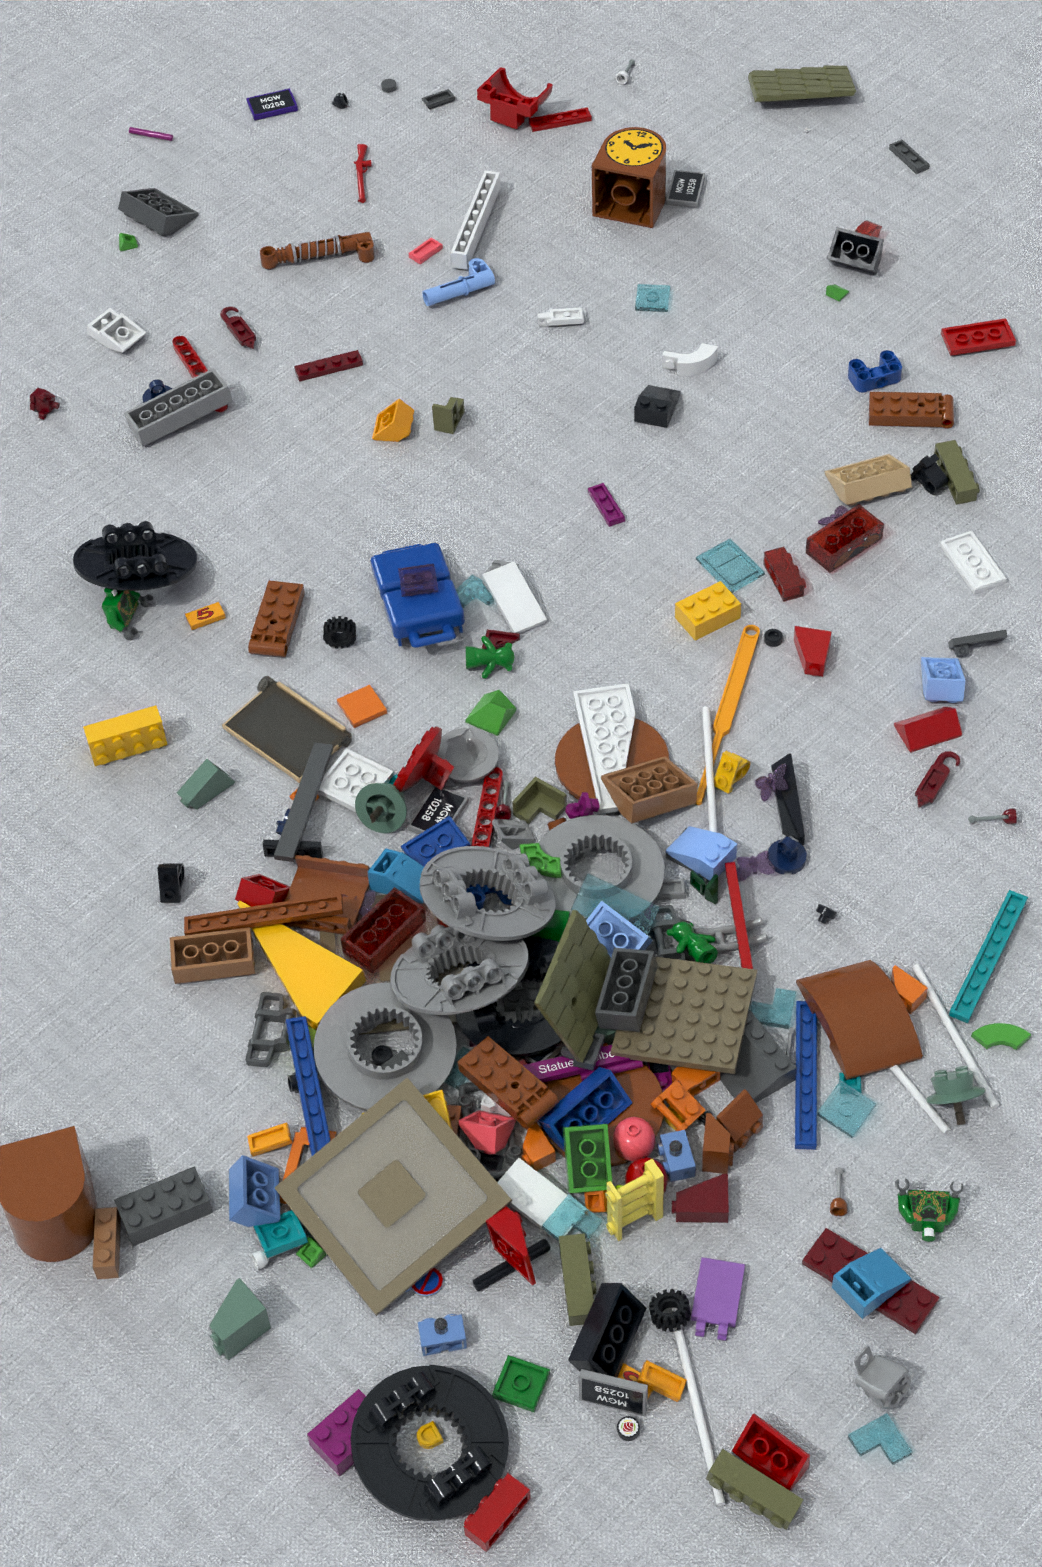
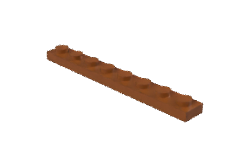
[184,893,344,935]

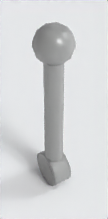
[786,1027,794,1060]

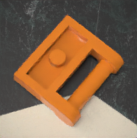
[650,1080,706,1131]

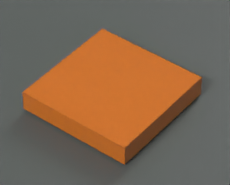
[337,685,387,728]

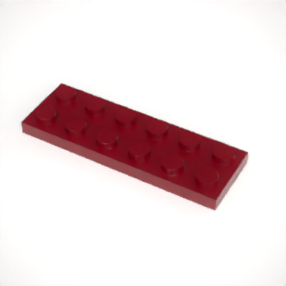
[802,1228,940,1335]

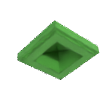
[119,233,138,251]
[826,284,849,301]
[296,1237,327,1268]

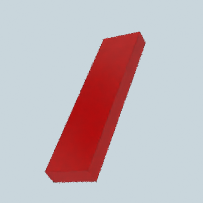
[529,107,592,132]

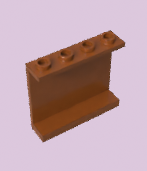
[281,855,370,935]

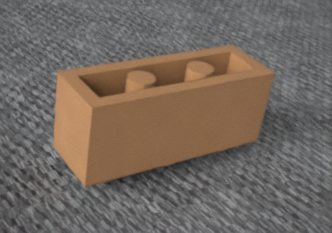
[93,1207,121,1280]

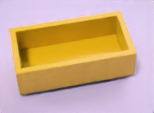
[83,705,167,766]

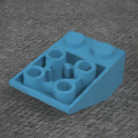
[368,848,424,904]
[832,1248,912,1319]

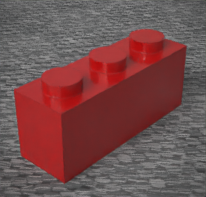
[464,1473,531,1552]

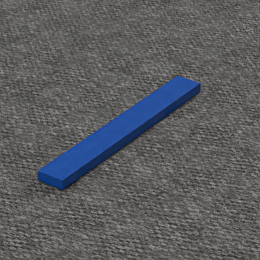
[795,1001,817,1150]
[285,1016,331,1157]

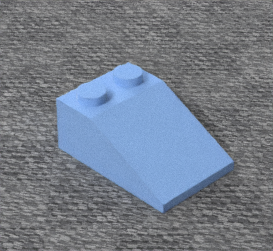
[921,657,965,703]
[665,826,737,881]
[586,901,653,957]

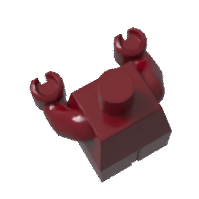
[30,388,60,420]

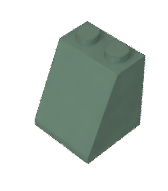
[209,1278,271,1360]

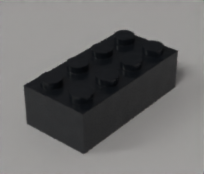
[568,1283,647,1377]

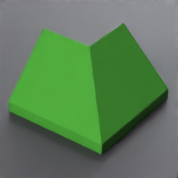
[465,689,517,736]

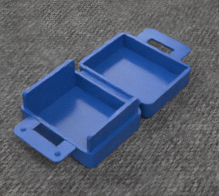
[370,543,465,648]

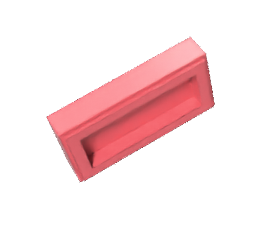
[409,237,443,264]

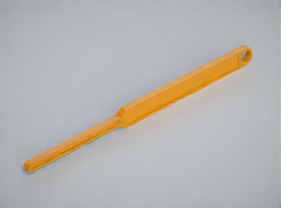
[695,625,760,805]

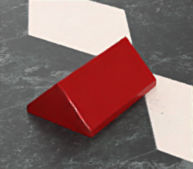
[894,707,962,753]
[732,1413,810,1491]

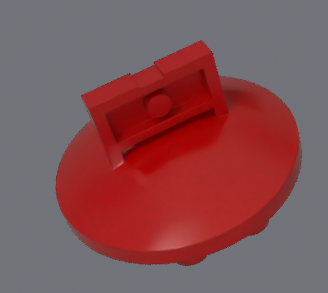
[393,726,454,792]

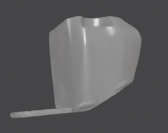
[854,1346,911,1409]

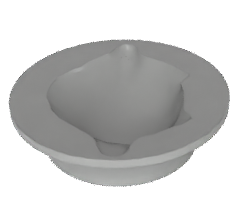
[437,728,499,784]

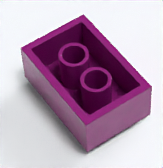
[307,1389,366,1477]

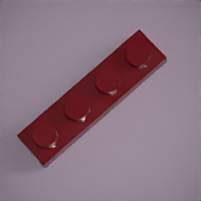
[294,350,363,382]

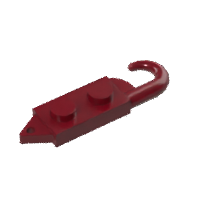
[220,306,256,349]
[915,751,961,807]

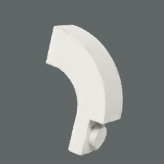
[662,343,718,376]

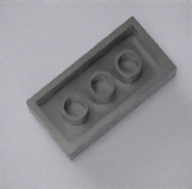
[595,948,658,1032]
[114,1166,213,1247]

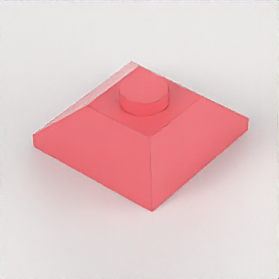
[458,1110,516,1154]

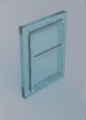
[696,539,765,593]

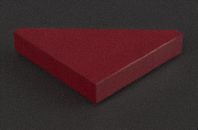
[482,629,520,650]

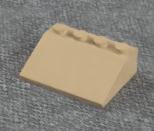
[824,454,912,505]

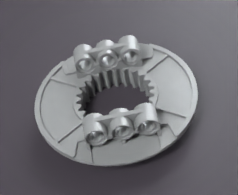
[538,815,665,920]
[419,846,556,941]
[390,925,529,1015]
[314,983,457,1111]

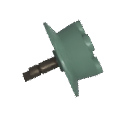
[355,783,407,833]
[926,1066,986,1125]

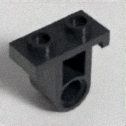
[910,454,948,495]
[157,863,184,903]

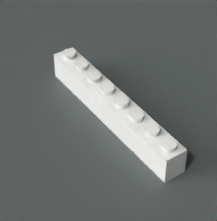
[451,171,501,270]

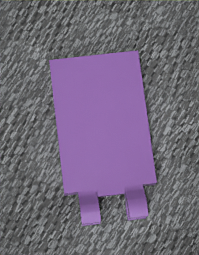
[691,1257,745,1341]

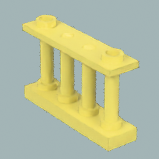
[605,1159,664,1241]

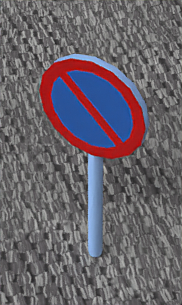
[404,1268,443,1296]

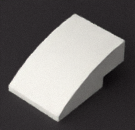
[87,308,146,353]

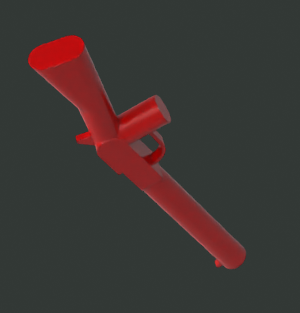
[354,144,372,203]

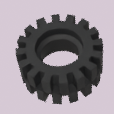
[323,616,356,649]
[649,1289,691,1332]

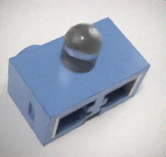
[657,1130,696,1182]
[418,1314,467,1356]

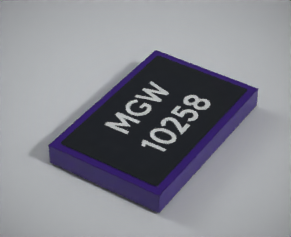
[246,88,298,121]

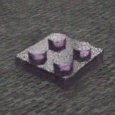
[398,564,438,597]

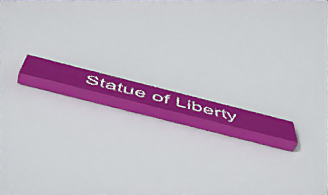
[523,1045,634,1083]

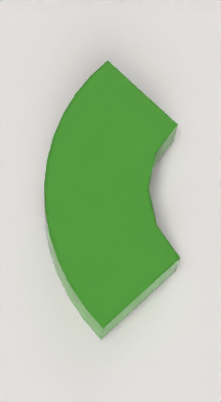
[519,843,561,878]
[971,1023,1031,1050]

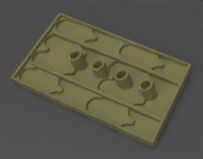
[748,65,856,102]
[534,910,611,1063]

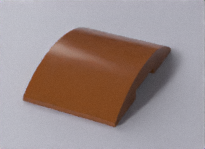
[796,960,923,1080]

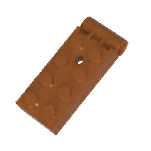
[869,392,954,428]
[248,580,305,657]
[457,1036,559,1130]

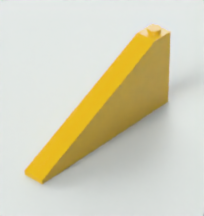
[237,901,367,1031]

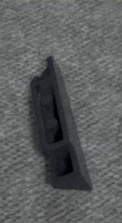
[771,753,805,845]

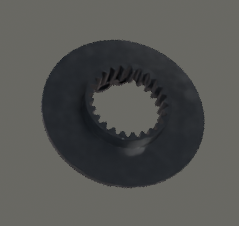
[73,521,197,591]
[455,937,563,1057]
[350,1365,509,1521]

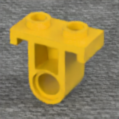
[714,751,751,794]

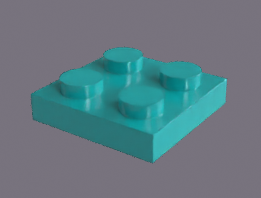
[253,1210,308,1258]

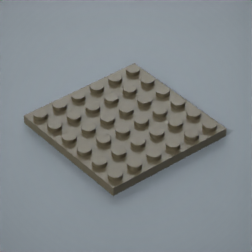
[611,957,758,1074]

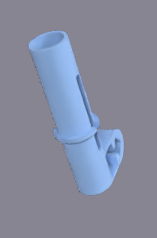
[422,258,495,306]

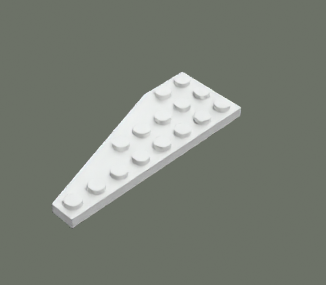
[573,683,635,814]

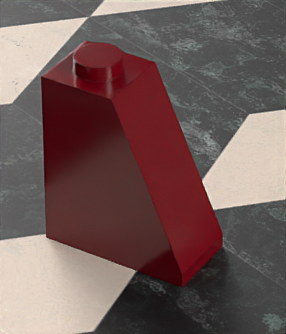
[672,1174,729,1223]

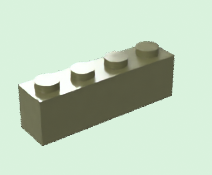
[934,440,980,505]
[559,1233,597,1326]
[706,1449,804,1530]

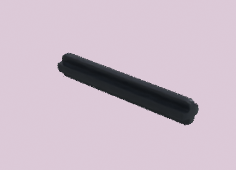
[473,1239,550,1291]

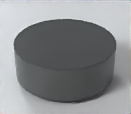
[381,79,397,93]

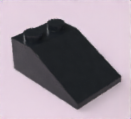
[634,385,681,428]

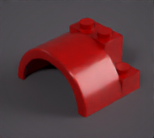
[477,67,553,129]

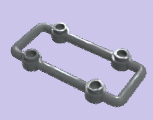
[456,1082,523,1179]

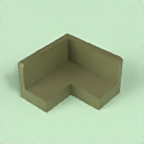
[432,397,465,434]
[512,776,567,824]

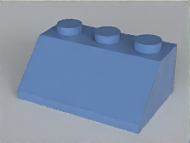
[229,1155,280,1227]

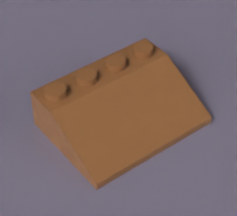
[601,756,698,824]

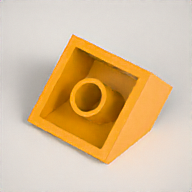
[372,399,414,442]

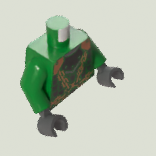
[102,588,154,640]
[895,1179,963,1242]

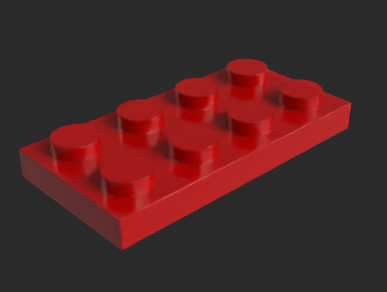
[941,318,1016,356]

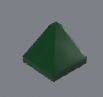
[690,870,706,895]
[705,874,718,905]

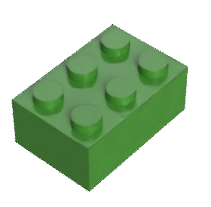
[563,1124,612,1193]

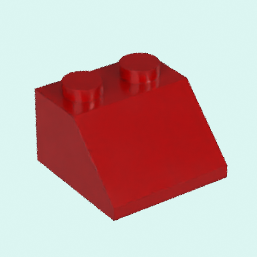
[235,874,290,907]

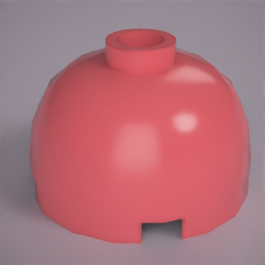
[613,1117,656,1161]

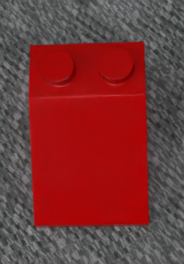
[486,1206,536,1286]

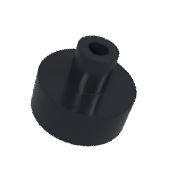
[816,904,837,924]

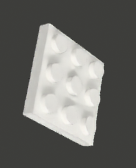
[318,748,394,812]

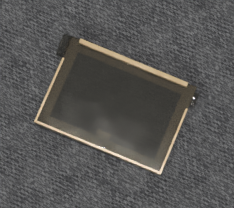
[222,676,352,783]

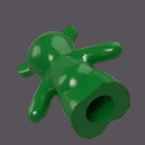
[466,636,515,679]
[666,921,718,964]

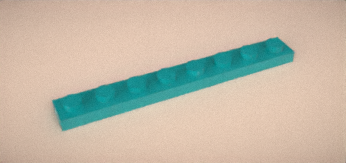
[949,890,1028,1023]

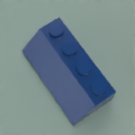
[538,1067,632,1152]

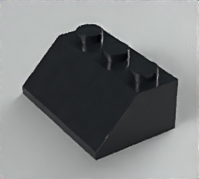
[827,227,884,274]

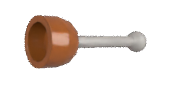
[830,1167,847,1216]

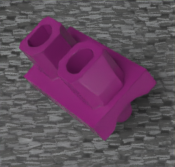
[565,792,600,819]

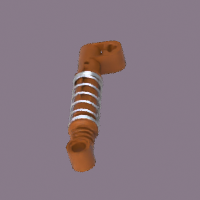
[260,232,375,269]

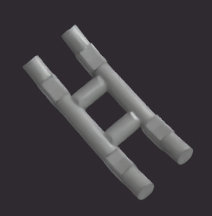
[693,917,768,954]

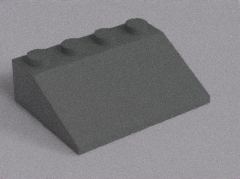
[118,188,199,236]
[720,1010,796,1103]

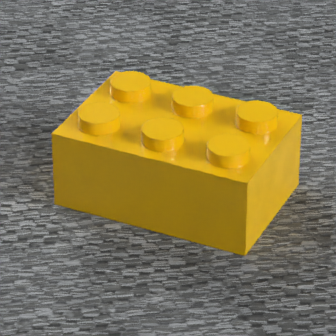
[675,581,741,641]

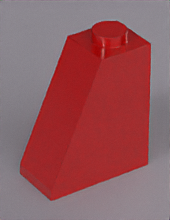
[794,626,832,677]

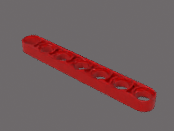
[172,336,228,412]
[471,767,503,847]
[725,861,753,969]

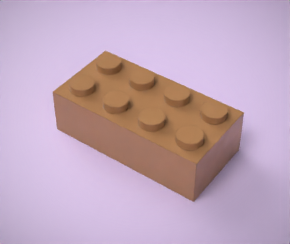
[170,927,255,984]

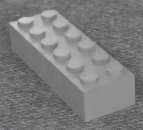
[124,368,233,446]

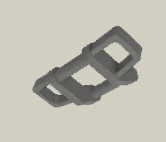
[650,905,695,961]
[245,992,297,1067]

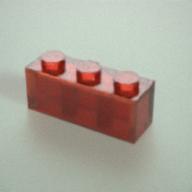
[763,547,806,602]

